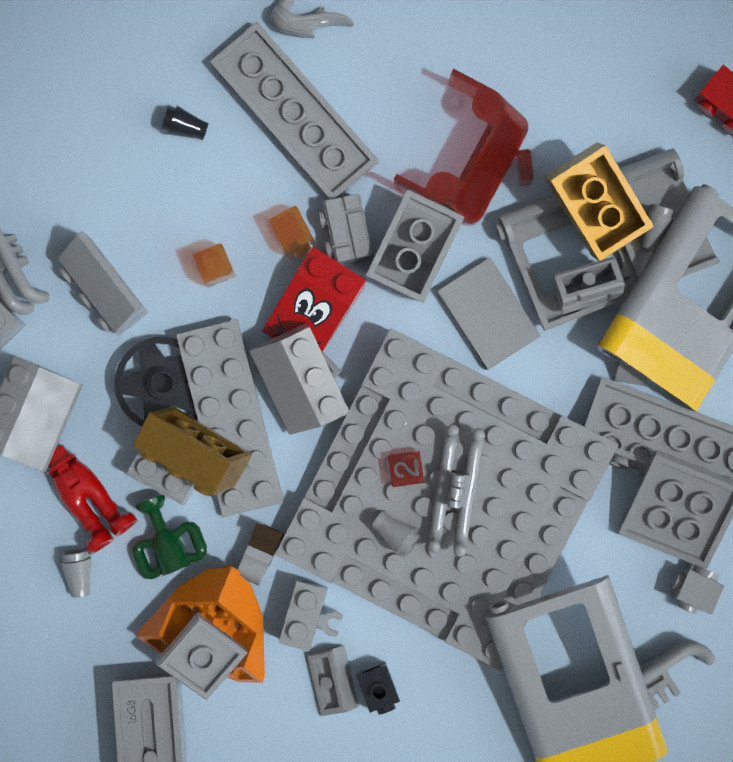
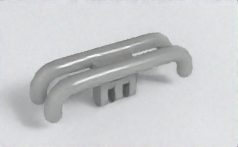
[0,229,49,315]
[428,424,485,557]
[640,640,715,710]

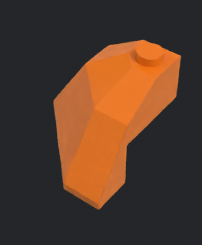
[136,566,265,683]

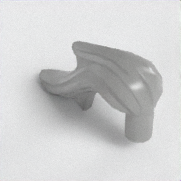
[270,0,354,38]

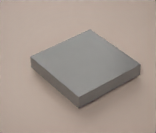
[156,613,248,700]

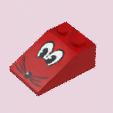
[262,247,366,353]

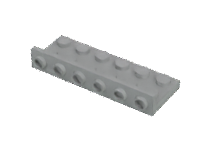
[583,377,733,480]

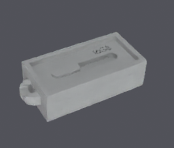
[112,673,187,762]

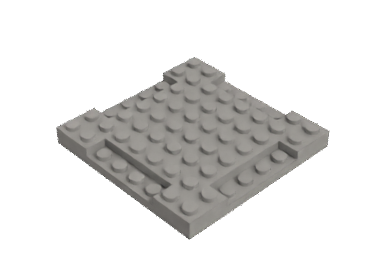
[275,328,619,672]

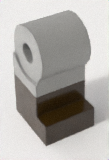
[238,522,284,586]

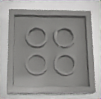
[618,450,733,569]

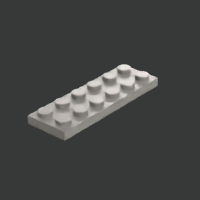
[210,22,379,200]
[176,319,284,518]

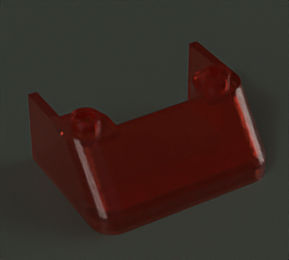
[393,68,529,226]

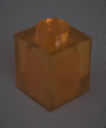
[269,206,315,258]
[193,243,236,288]

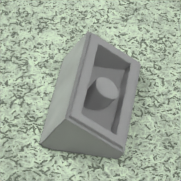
[307,646,358,716]

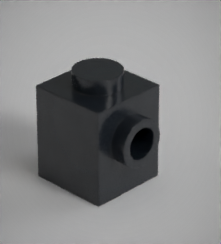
[356,662,400,715]

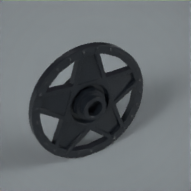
[114,337,197,426]

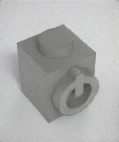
[671,563,725,615]

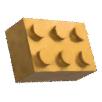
[544,142,654,261]
[132,406,252,496]

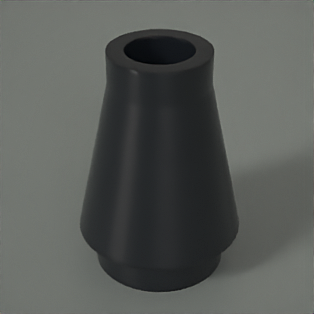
[161,105,209,140]

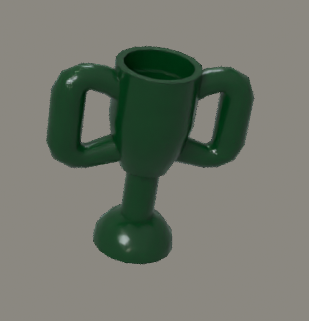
[132,495,207,580]

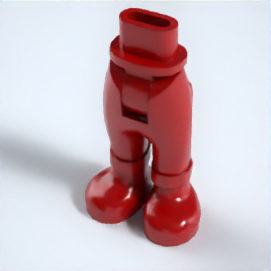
[47,445,138,555]

